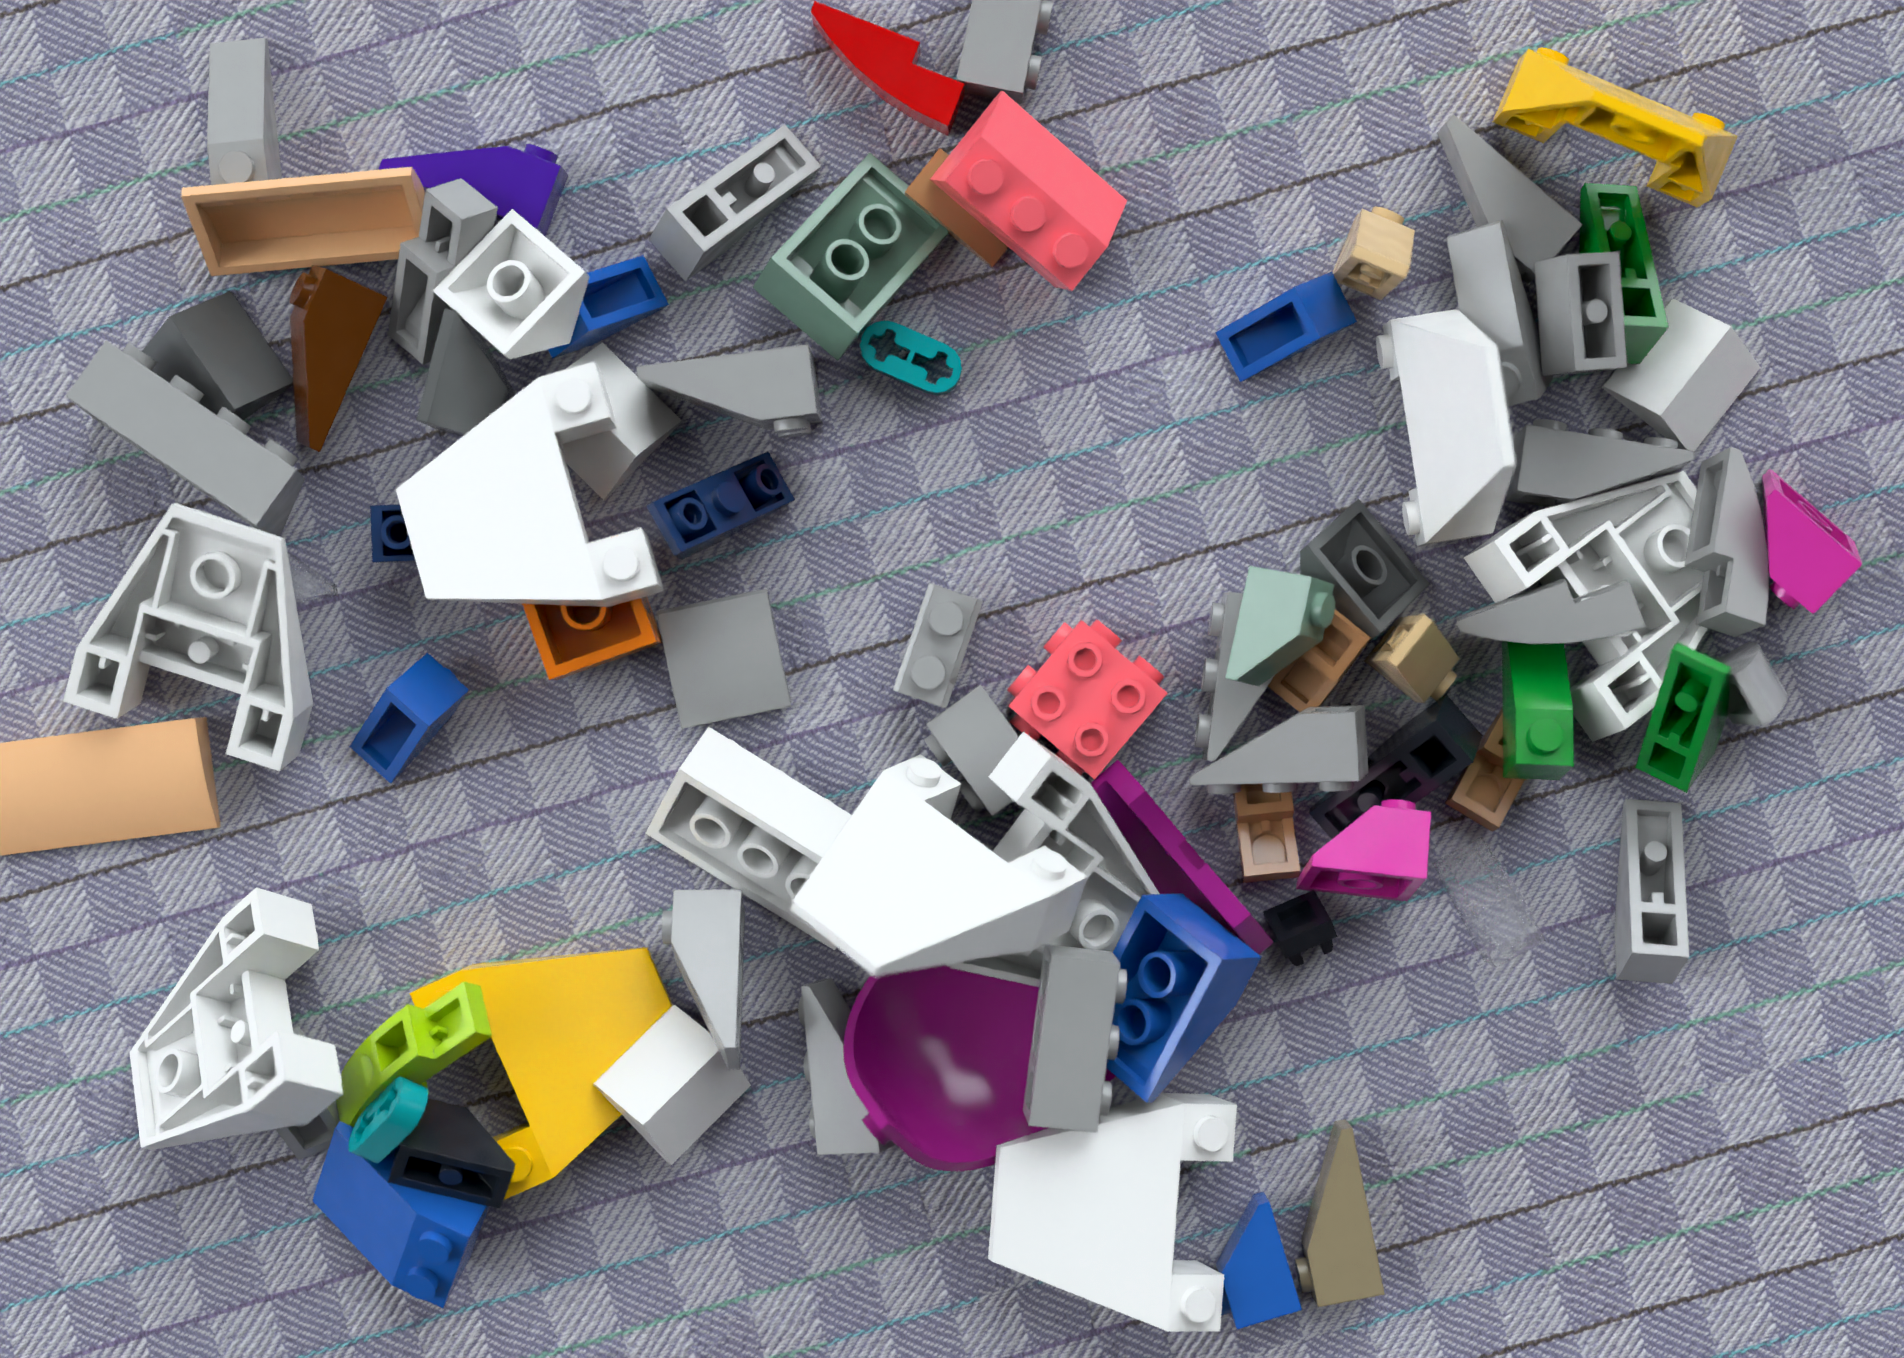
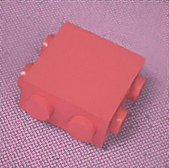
[1007,619,1168,779]

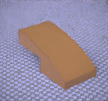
[905,148,1009,268]
[1268,609,1371,712]
[1445,707,1527,832]
[1233,784,1300,883]

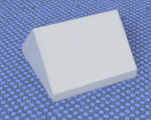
[433,209,589,359]
[1602,299,1761,451]
[561,342,683,501]
[593,1005,751,1165]

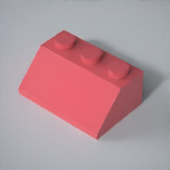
[930,91,1127,291]

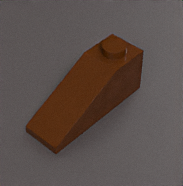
[290,265,387,452]

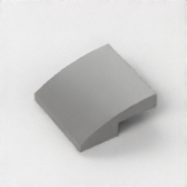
[657,588,791,729]

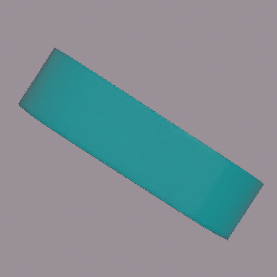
[860,320,962,396]
[348,1076,429,1163]

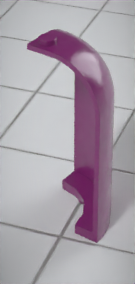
[843,760,1274,1172]

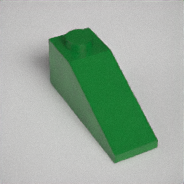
[1579,183,1669,364]
[1502,641,1574,780]
[1635,642,1731,793]

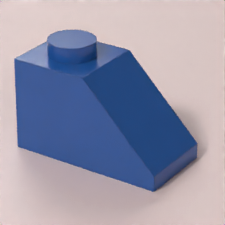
[548,255,669,359]
[1215,272,1357,382]
[349,652,469,784]
[1216,1192,1302,1329]

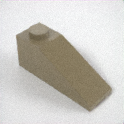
[1295,1119,1385,1307]

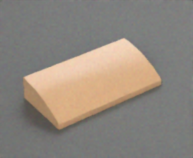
[181,167,425,276]
[0,717,221,856]

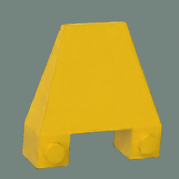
[1492,48,1738,208]
[409,947,673,1200]

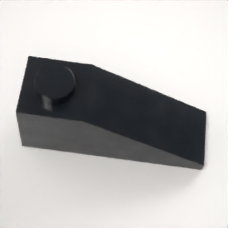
[1309,694,1483,839]

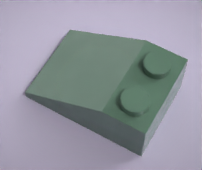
[752,153,949,361]

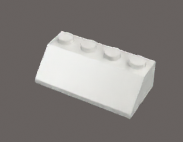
[645,727,852,950]

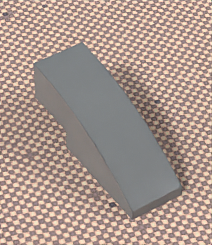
[388,178,498,364]
[1685,447,1769,637]
[1456,578,1646,644]
[1717,641,1788,725]

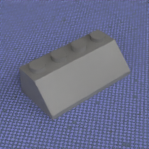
[66,340,305,536]

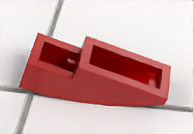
[811,1,965,136]

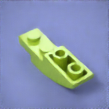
[336,982,492,1127]

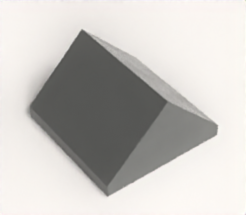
[142,291,294,421]

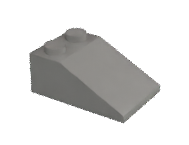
[636,344,822,438]

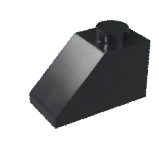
[388,1098,515,1209]

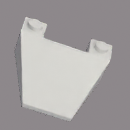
[1376,309,1516,546]
[396,361,664,607]
[1464,471,1708,742]
[63,503,313,771]
[946,732,1159,987]
[790,754,1087,976]
[130,887,343,1150]
[988,1093,1237,1332]

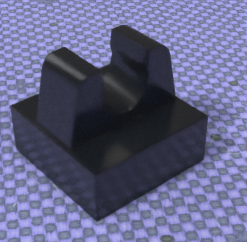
[1263,890,1338,966]

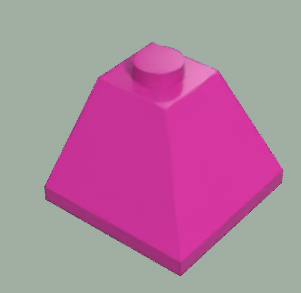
[1762,468,1862,614]
[1296,800,1431,901]

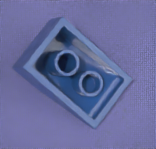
[1106,893,1261,1103]
[312,1121,489,1308]

